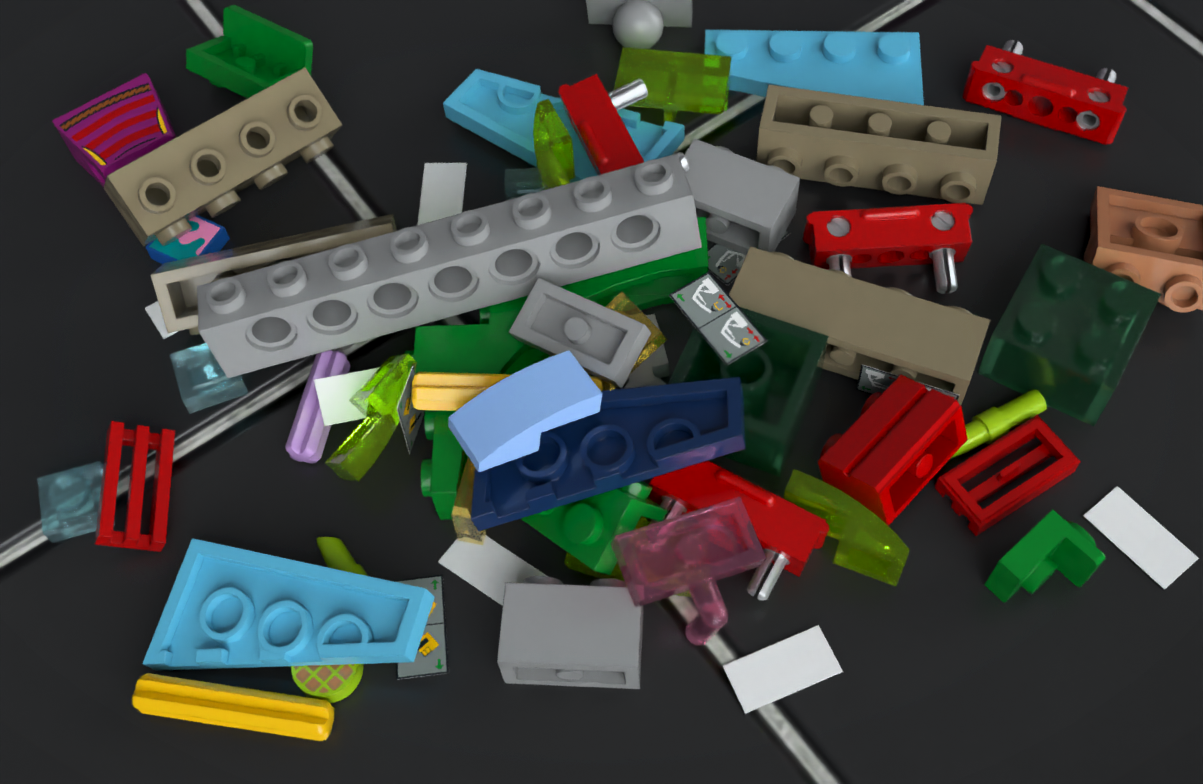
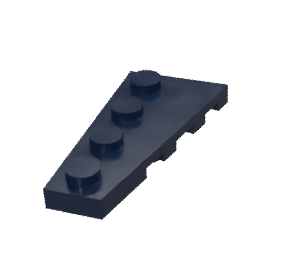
[471,377,746,531]

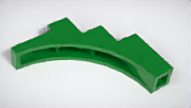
[403,217,708,520]

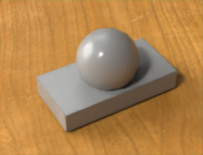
[586,0,693,52]

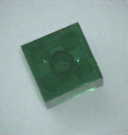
[977,244,1161,426]
[668,307,829,477]

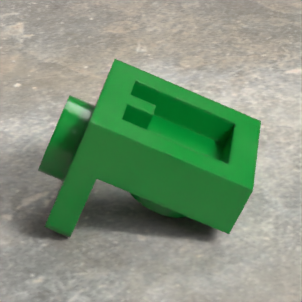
[984,509,1106,604]

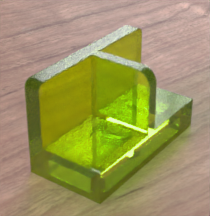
[614,47,732,123]

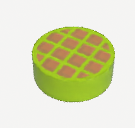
[291,664,363,703]

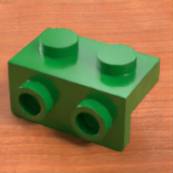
[186,5,313,99]
[521,481,668,575]

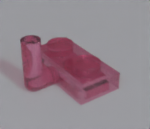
[611,497,767,646]

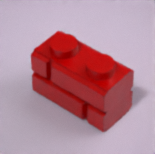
[817,375,968,528]

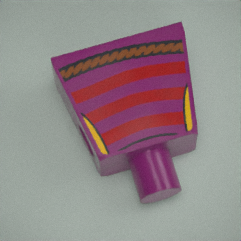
[52,73,177,187]

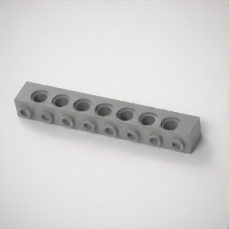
[197,153,702,378]

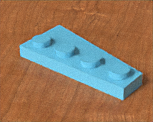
[704,30,924,105]
[443,69,685,184]
[142,538,435,671]

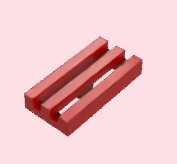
[934,415,1081,536]
[95,421,175,552]

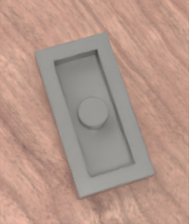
[509,278,651,389]

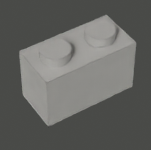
[685,139,800,255]
[497,576,643,689]

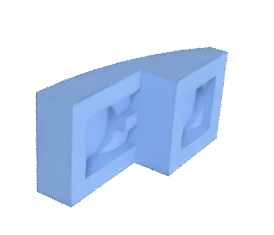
[448,350,603,472]

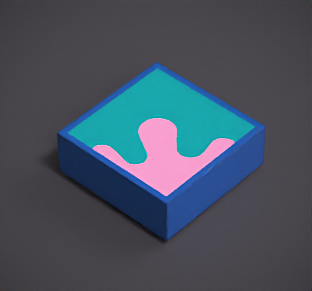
[145,215,230,264]

